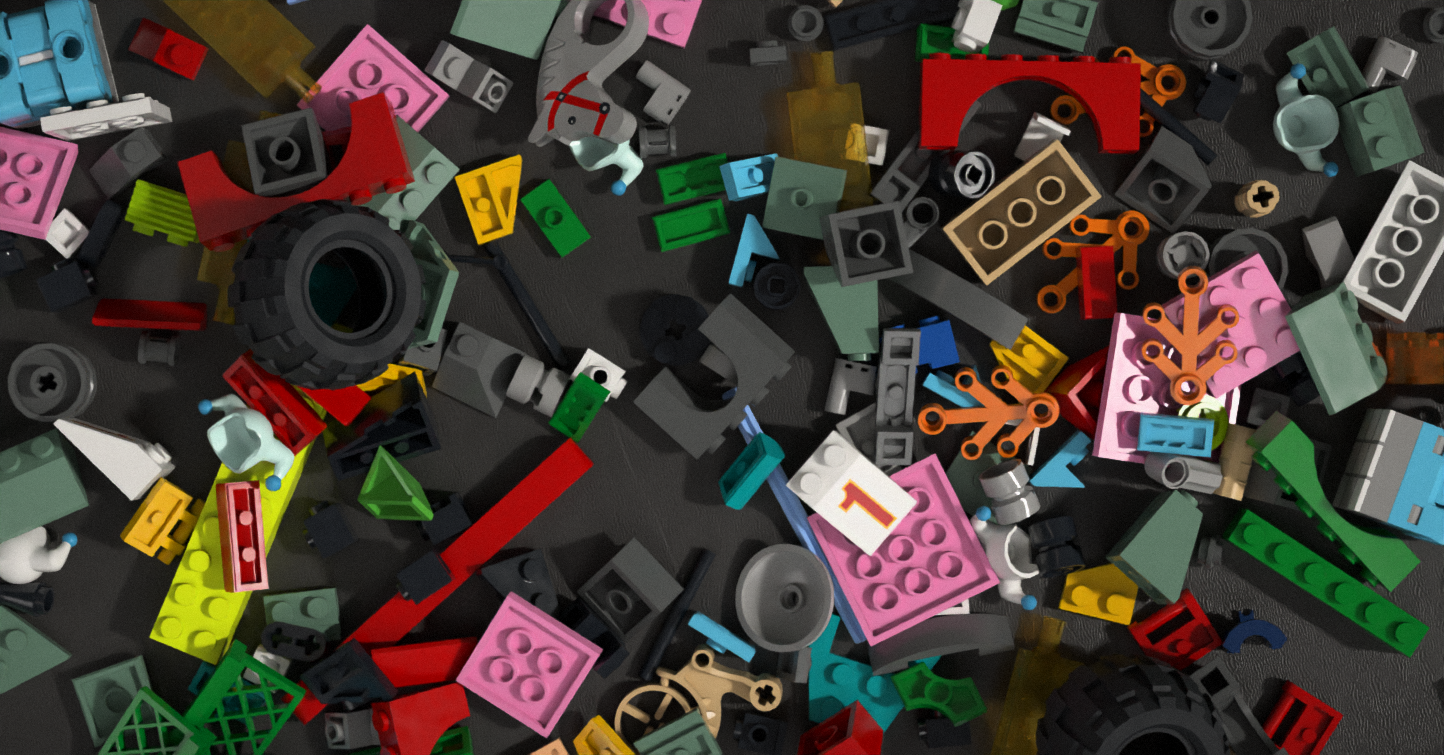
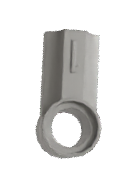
[1144,452,1223,494]

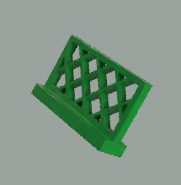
[157,639,307,755]
[98,686,217,755]

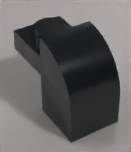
[556,597,630,679]

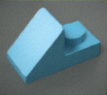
[719,153,778,202]
[728,213,780,288]
[921,365,984,408]
[1028,430,1091,488]

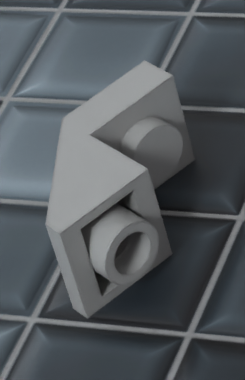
[424,40,514,113]
[1302,216,1355,289]
[325,708,380,749]

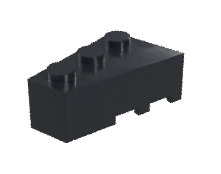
[323,371,441,481]

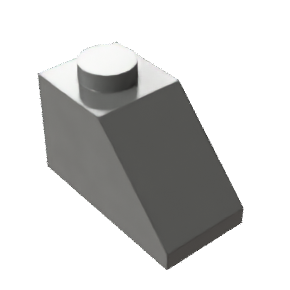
[89,127,169,200]

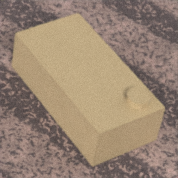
[940,139,1102,286]

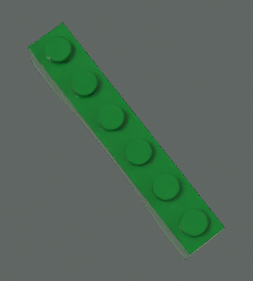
[1246,411,1421,592]
[1221,508,1430,658]

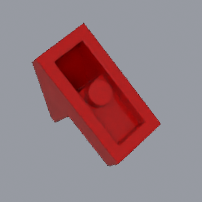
[128,17,209,81]

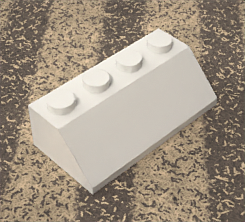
[1343,160,1444,324]

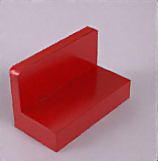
[1076,246,1118,320]

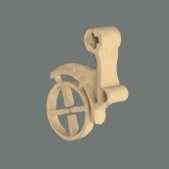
[614,644,783,755]

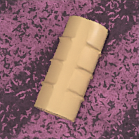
[1235,180,1279,218]
[1213,423,1257,501]

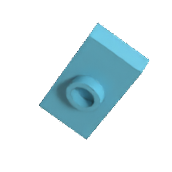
[1137,412,1214,457]
[688,611,756,662]

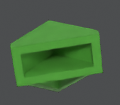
[357,445,434,521]

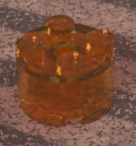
[1385,332,1444,385]

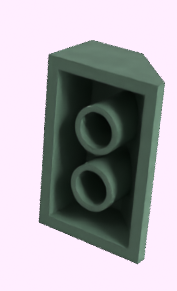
[352,114,460,233]
[1285,281,1387,415]
[0,428,89,544]

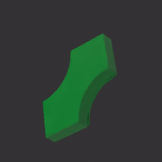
[890,662,987,727]

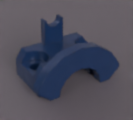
[1221,609,1287,653]

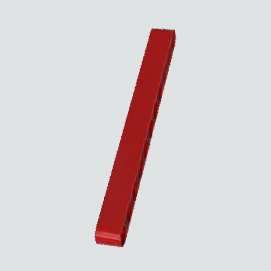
[280,438,595,725]

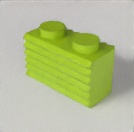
[125,179,199,247]

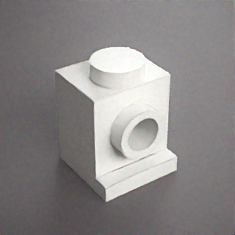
[952,0,1003,53]
[569,348,628,402]

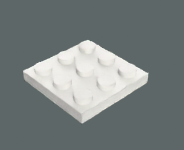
[40,93,172,141]

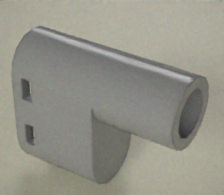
[1362,36,1418,94]
[635,60,691,125]
[824,358,878,415]

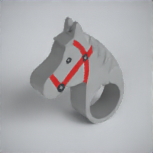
[528,0,649,147]

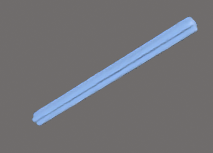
[722,387,867,644]

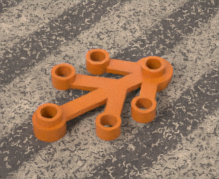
[1050,46,1186,138]
[1036,210,1149,314]
[1141,266,1239,405]
[918,365,1059,460]

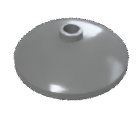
[735,544,834,652]

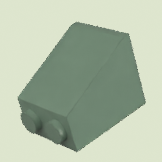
[450,0,571,60]
[1335,86,1425,177]
[802,266,879,361]
[1105,490,1203,604]

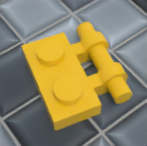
[120,477,205,565]

